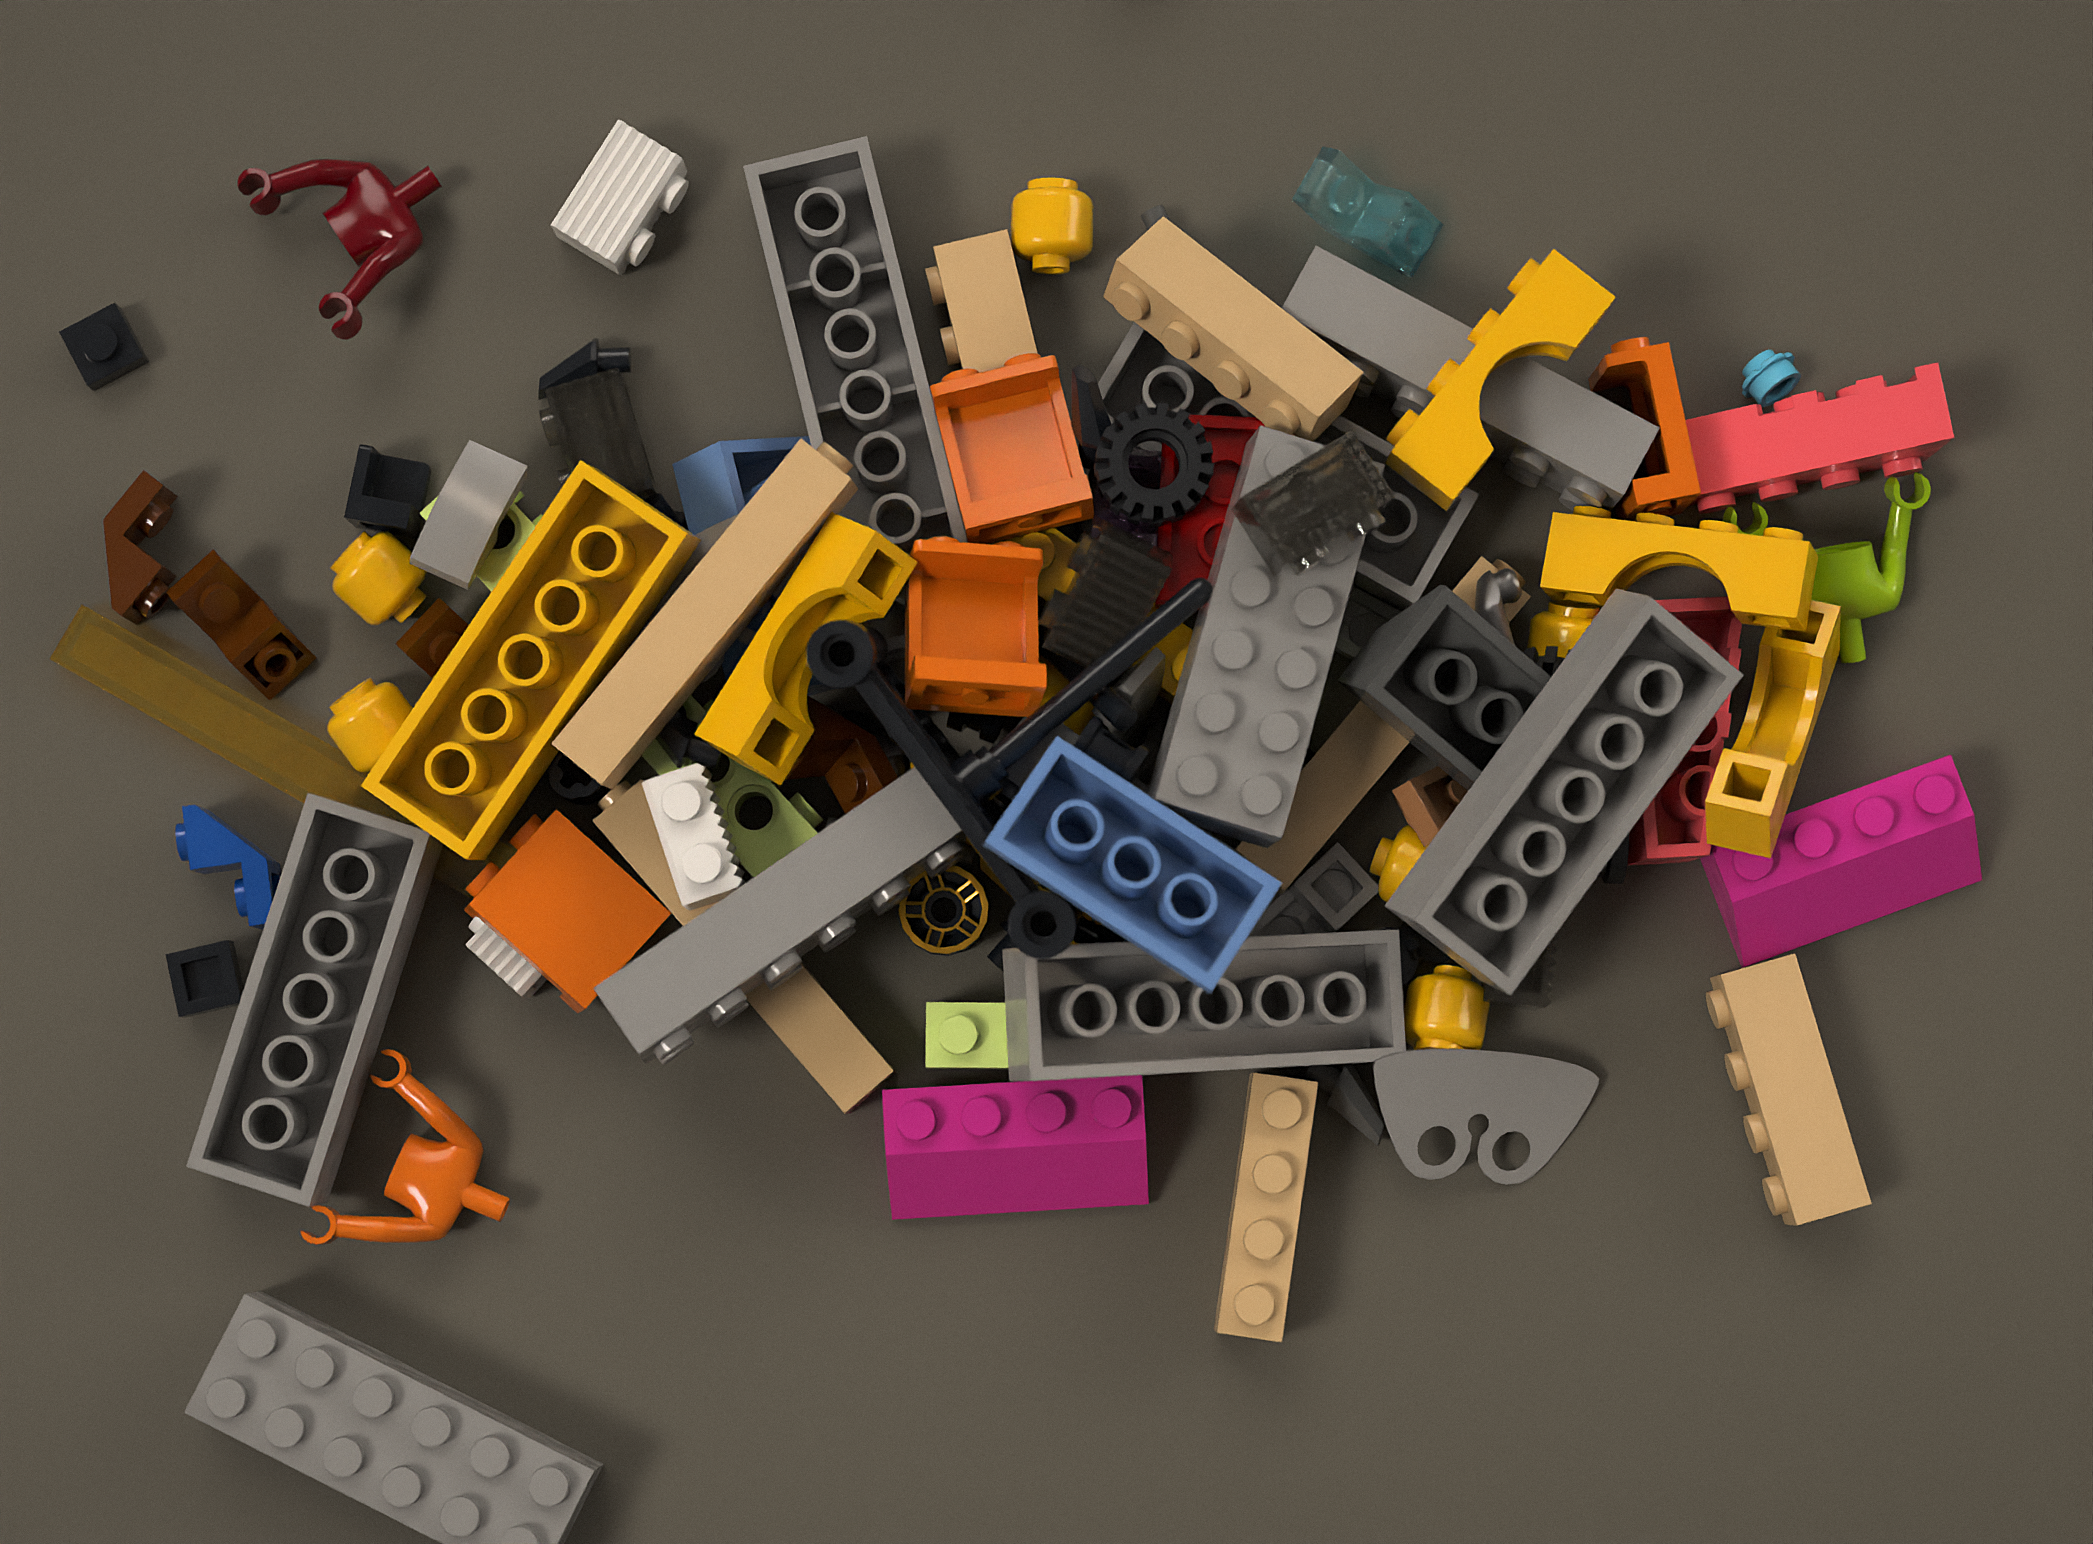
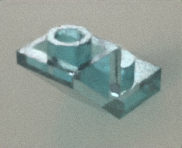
[1292,146,1443,278]

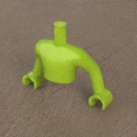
[1723,472,1931,663]

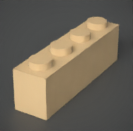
[1103,216,1364,442]
[925,229,1038,373]
[1706,953,1872,1226]
[1214,1072,1318,1342]

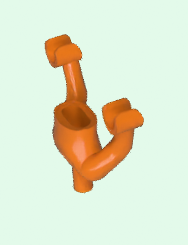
[300,1049,510,1245]

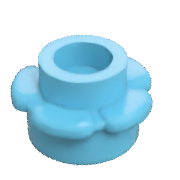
[1742,349,1801,407]

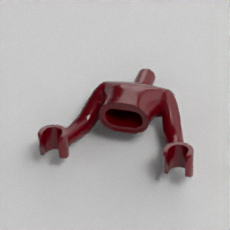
[237,159,442,340]

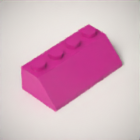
[1700,754,1982,968]
[882,1075,1149,1220]

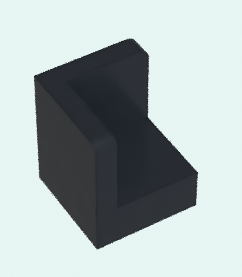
[344,444,431,539]

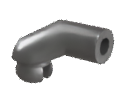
[1475,568,1522,645]

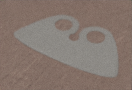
[1373,1049,1599,1185]

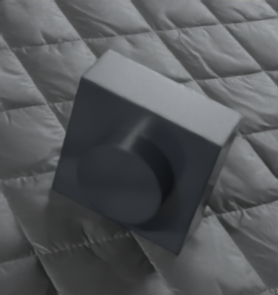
[59,302,149,391]
[165,940,244,1018]

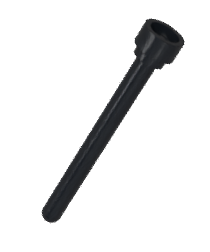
[951,578,1212,806]

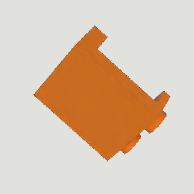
[1588,337,1701,521]
[930,353,1095,544]
[905,536,1047,717]
[464,809,671,1014]

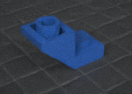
[175,804,281,930]

